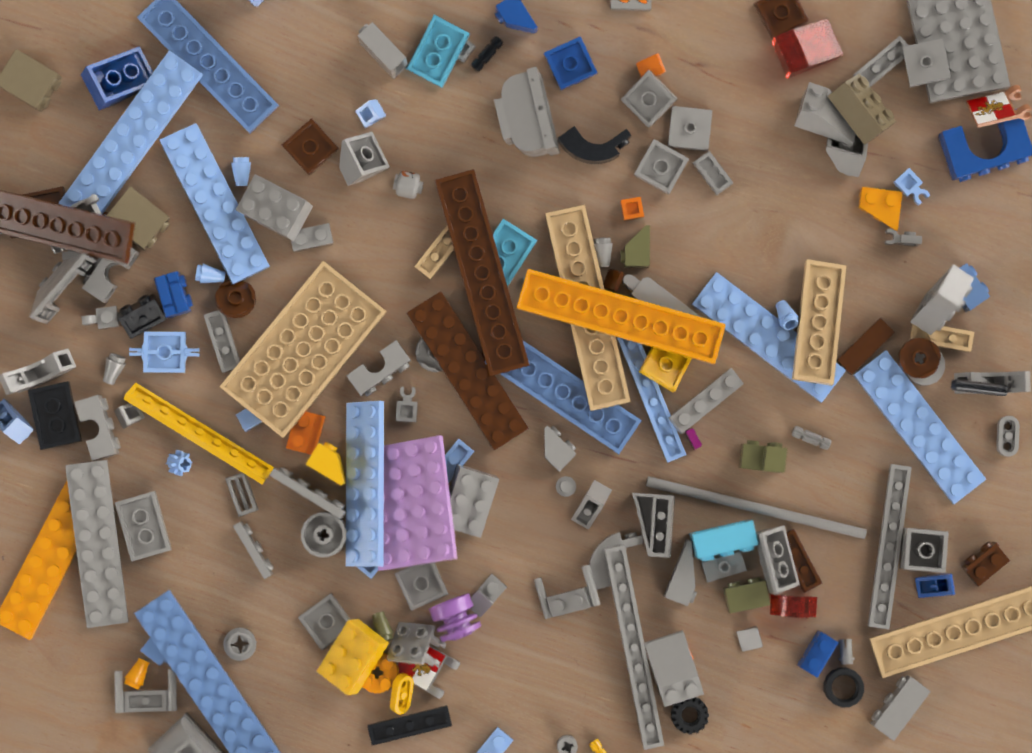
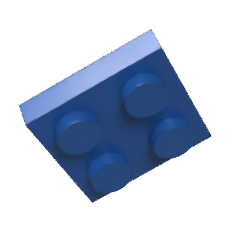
[544,36,598,91]

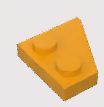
[859,187,902,231]

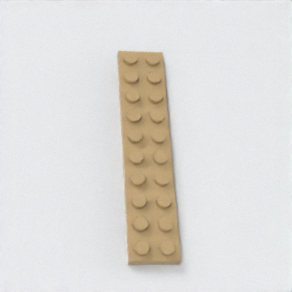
[545,205,631,411]
[869,585,1032,678]

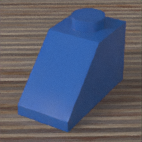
[494,0,538,34]

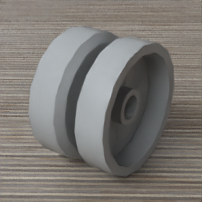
[301,512,346,557]

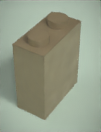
[0,49,62,112]
[106,186,170,251]

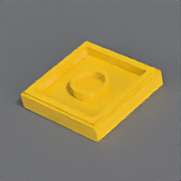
[639,347,692,392]

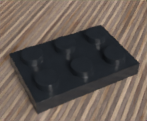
[28,381,82,450]

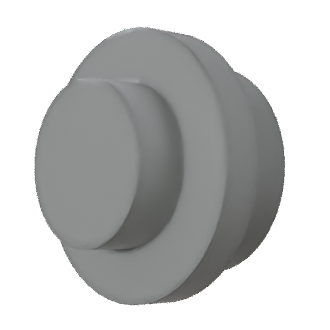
[556,476,576,497]

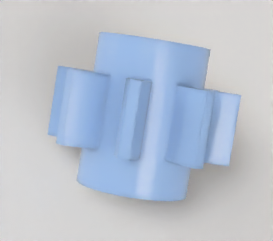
[166,450,192,476]

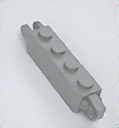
[622,274,701,317]

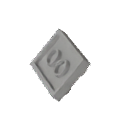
[115,491,172,562]

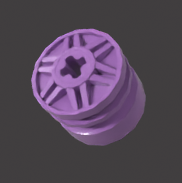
[429,593,481,642]

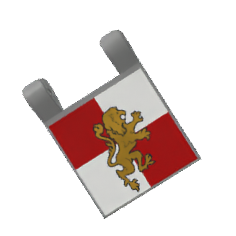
[397,645,460,699]

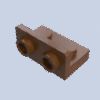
[962,541,1010,587]

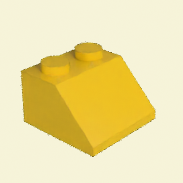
[306,442,346,486]

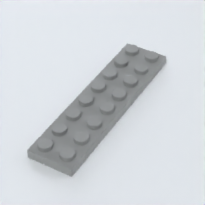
[65,460,129,628]

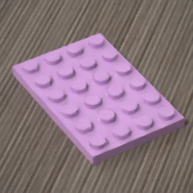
[378,435,457,571]

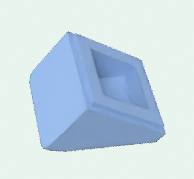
[355,99,386,128]
[236,409,262,432]

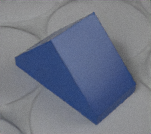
[915,573,955,598]

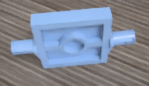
[129,331,200,373]

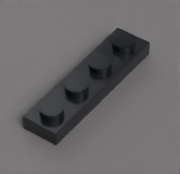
[367,705,452,746]

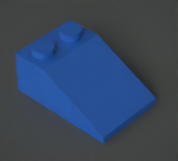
[81,46,153,111]

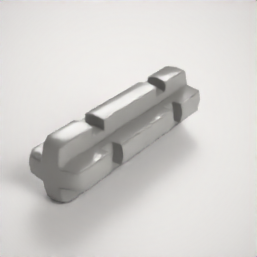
[791,426,831,450]

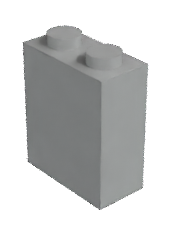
[358,22,408,80]

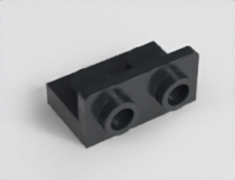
[118,294,167,339]

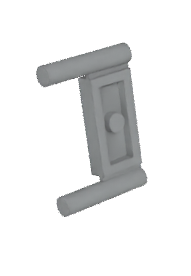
[534,565,601,619]
[114,669,177,713]

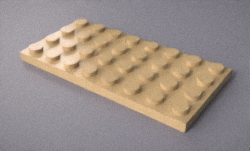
[220,261,387,439]

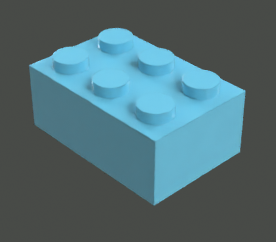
[689,519,759,562]

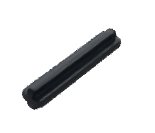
[951,379,1008,396]

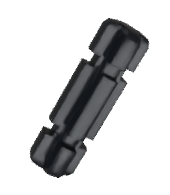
[471,36,503,72]

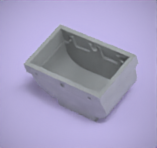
[494,67,560,157]
[148,713,224,753]

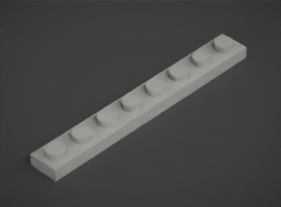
[868,464,912,630]

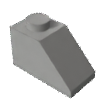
[571,480,612,530]

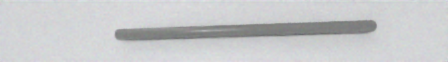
[646,476,867,539]

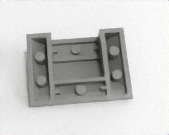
[30,253,97,324]

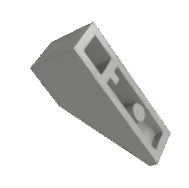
[663,539,697,606]

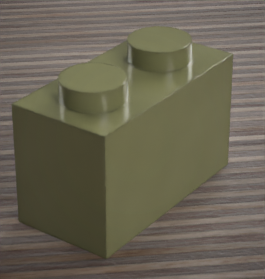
[723,577,771,613]

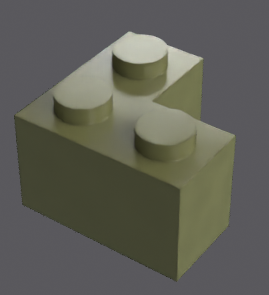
[739,440,787,473]

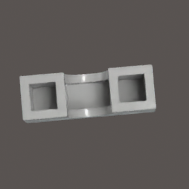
[82,247,140,303]
[346,340,411,397]
[74,395,121,461]

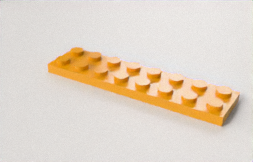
[0,481,77,640]

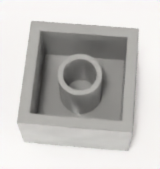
[899,528,949,573]

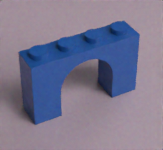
[938,109,1032,182]

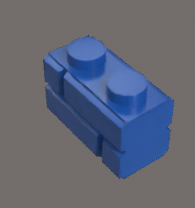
[154,271,193,319]
[797,630,839,678]

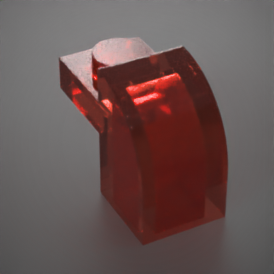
[770,594,817,618]

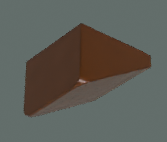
[603,269,624,293]

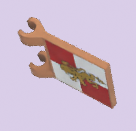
[966,85,1031,128]

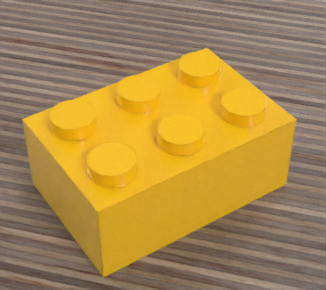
[316,619,389,696]

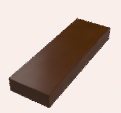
[836,318,895,375]
[786,529,822,593]

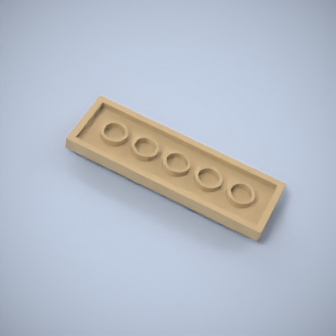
[792,259,846,386]

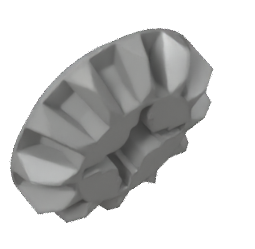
[223,628,257,661]

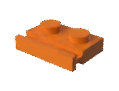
[286,411,326,455]

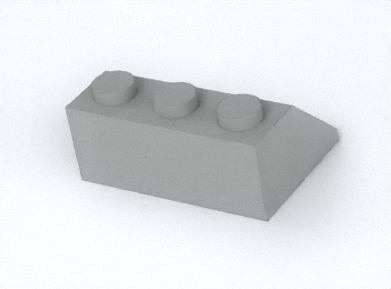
[756,525,800,594]

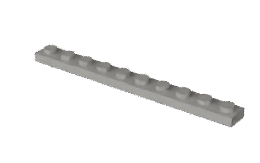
[604,544,664,750]

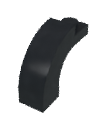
[558,126,631,164]

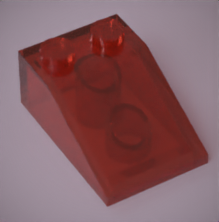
[772,18,843,79]

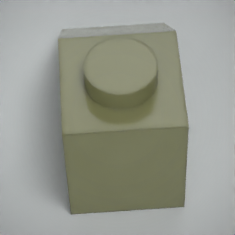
[620,225,650,268]

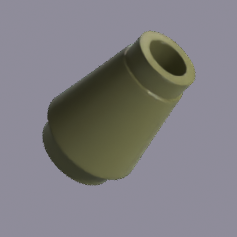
[372,612,394,641]

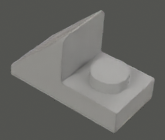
[470,574,507,617]

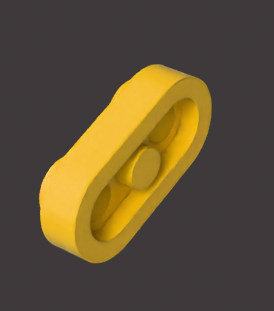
[390,673,414,715]

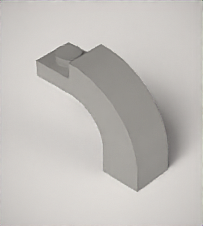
[0,348,76,395]
[954,371,1031,394]
[589,532,644,590]

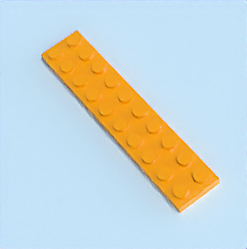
[517,269,726,364]

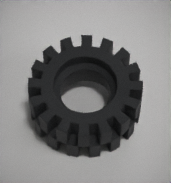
[671,697,709,734]

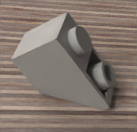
[544,426,576,472]

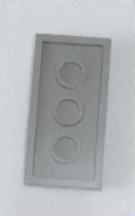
[270,467,347,519]

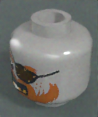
[393,171,424,199]

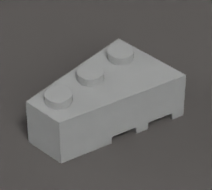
[632,493,675,558]

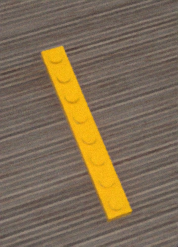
[124,383,274,485]

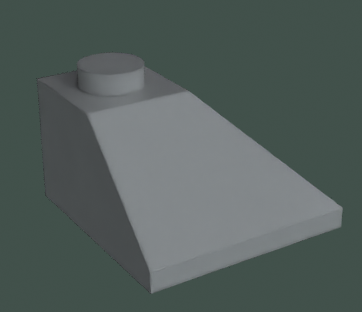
[339,132,390,186]
[826,135,868,177]

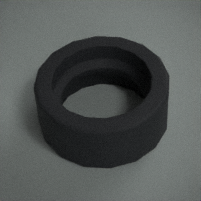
[823,667,864,708]

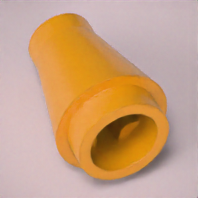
[124,658,150,690]

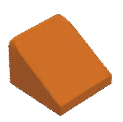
[636,53,666,77]

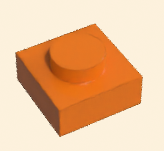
[620,197,644,221]

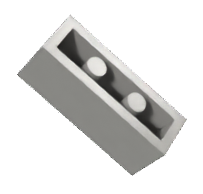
[870,675,931,741]

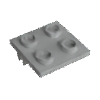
[387,622,446,667]

